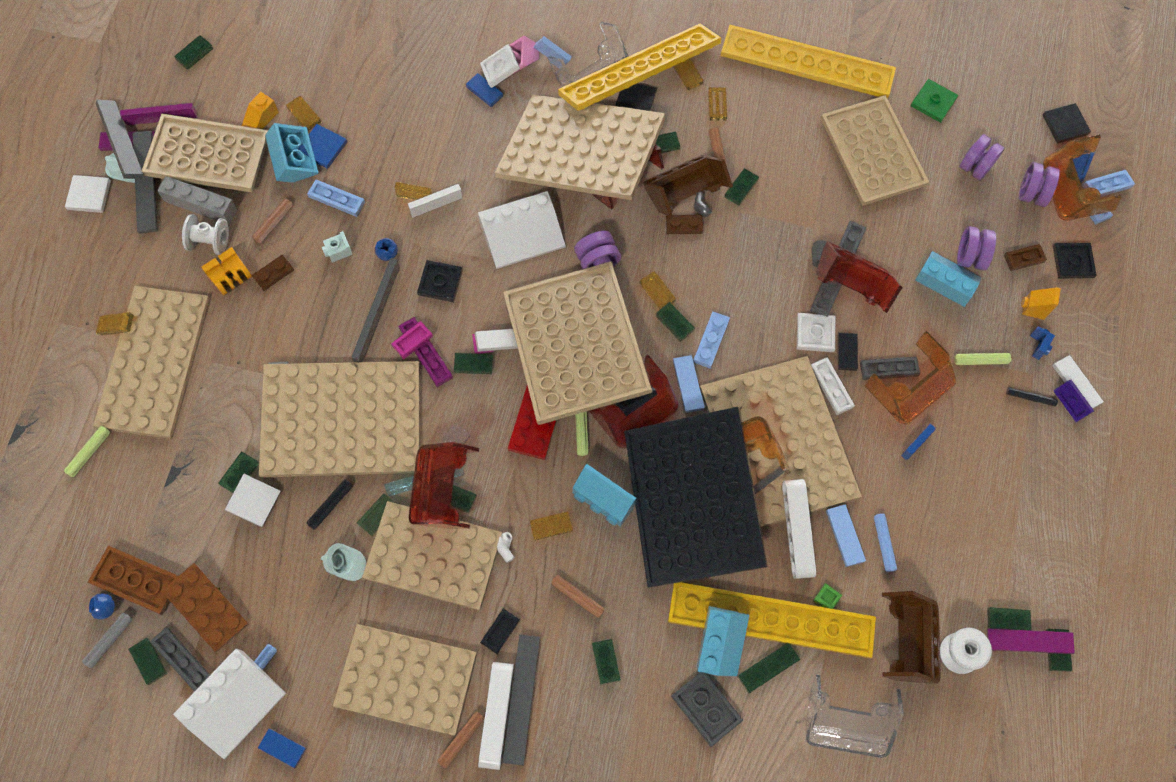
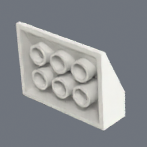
[478,191,566,269]
[173,649,286,759]

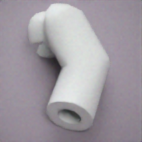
[497,532,515,563]

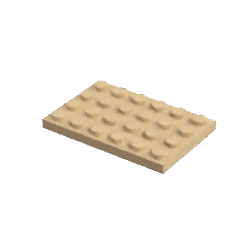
[821,95,929,206]
[142,114,268,192]
[362,501,502,611]
[333,624,477,736]

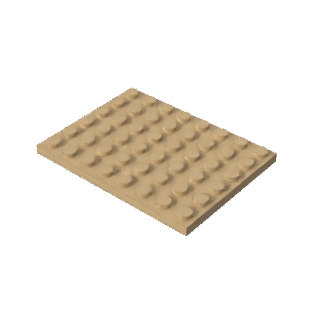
[495,95,666,200]
[503,262,652,425]
[700,356,862,527]
[259,361,420,477]

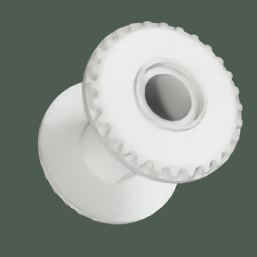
[182,214,229,255]
[940,628,992,674]

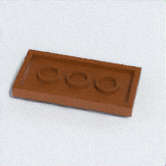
[87,545,178,615]
[161,563,249,652]

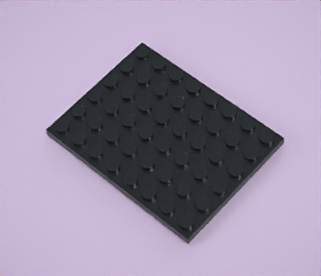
[624,407,768,588]

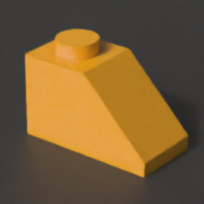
[241,91,279,129]
[1021,287,1061,320]

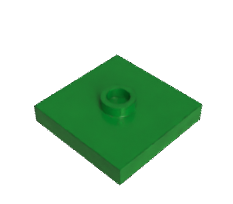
[910,79,959,123]

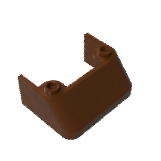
[643,155,733,216]
[882,591,941,684]

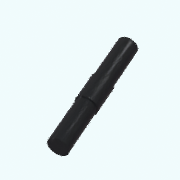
[1006,387,1058,407]

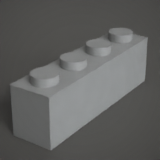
[157,176,237,225]

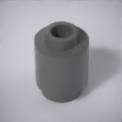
[811,240,831,269]

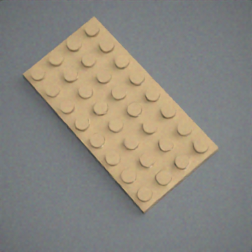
[93,286,210,439]

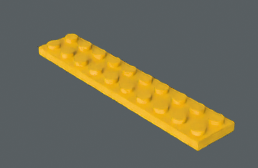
[558,24,721,111]
[720,25,896,99]
[668,582,876,659]

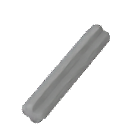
[82,613,132,668]

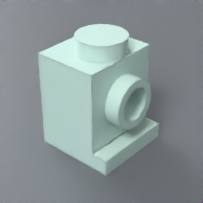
[322,231,353,262]

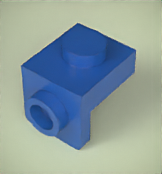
[1030,326,1055,360]

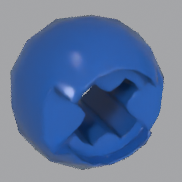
[374,238,398,261]
[89,593,115,620]

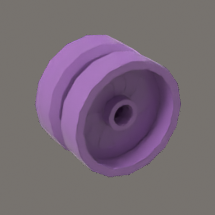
[959,134,1005,181]
[1019,162,1060,207]
[957,226,996,270]
[574,231,621,269]

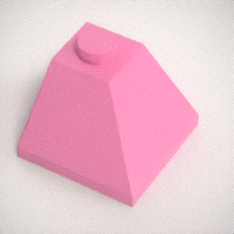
[507,36,539,78]

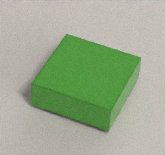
[813,583,842,609]

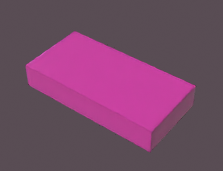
[391,321,433,359]

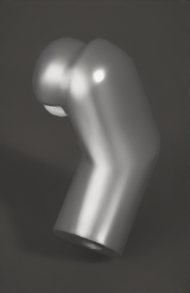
[694,192,712,217]

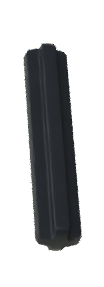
[306,480,353,530]

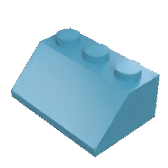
[265,123,318,183]
[915,251,981,307]
[572,464,636,527]
[696,606,749,676]

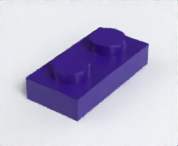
[1054,379,1094,422]

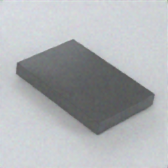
[671,672,743,747]

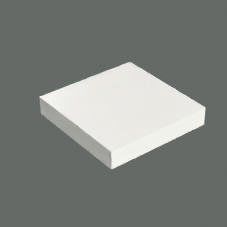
[480,44,520,88]
[65,175,111,213]
[796,313,835,352]
[225,474,280,527]

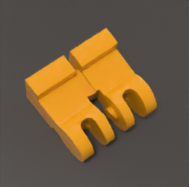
[201,247,252,296]

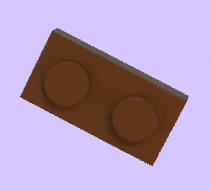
[666,215,703,234]
[1004,244,1047,271]
[252,255,294,291]

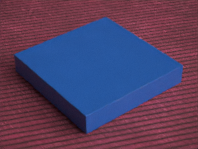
[298,124,347,169]

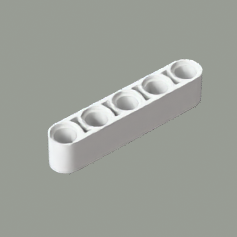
[782,479,816,579]
[478,662,514,770]

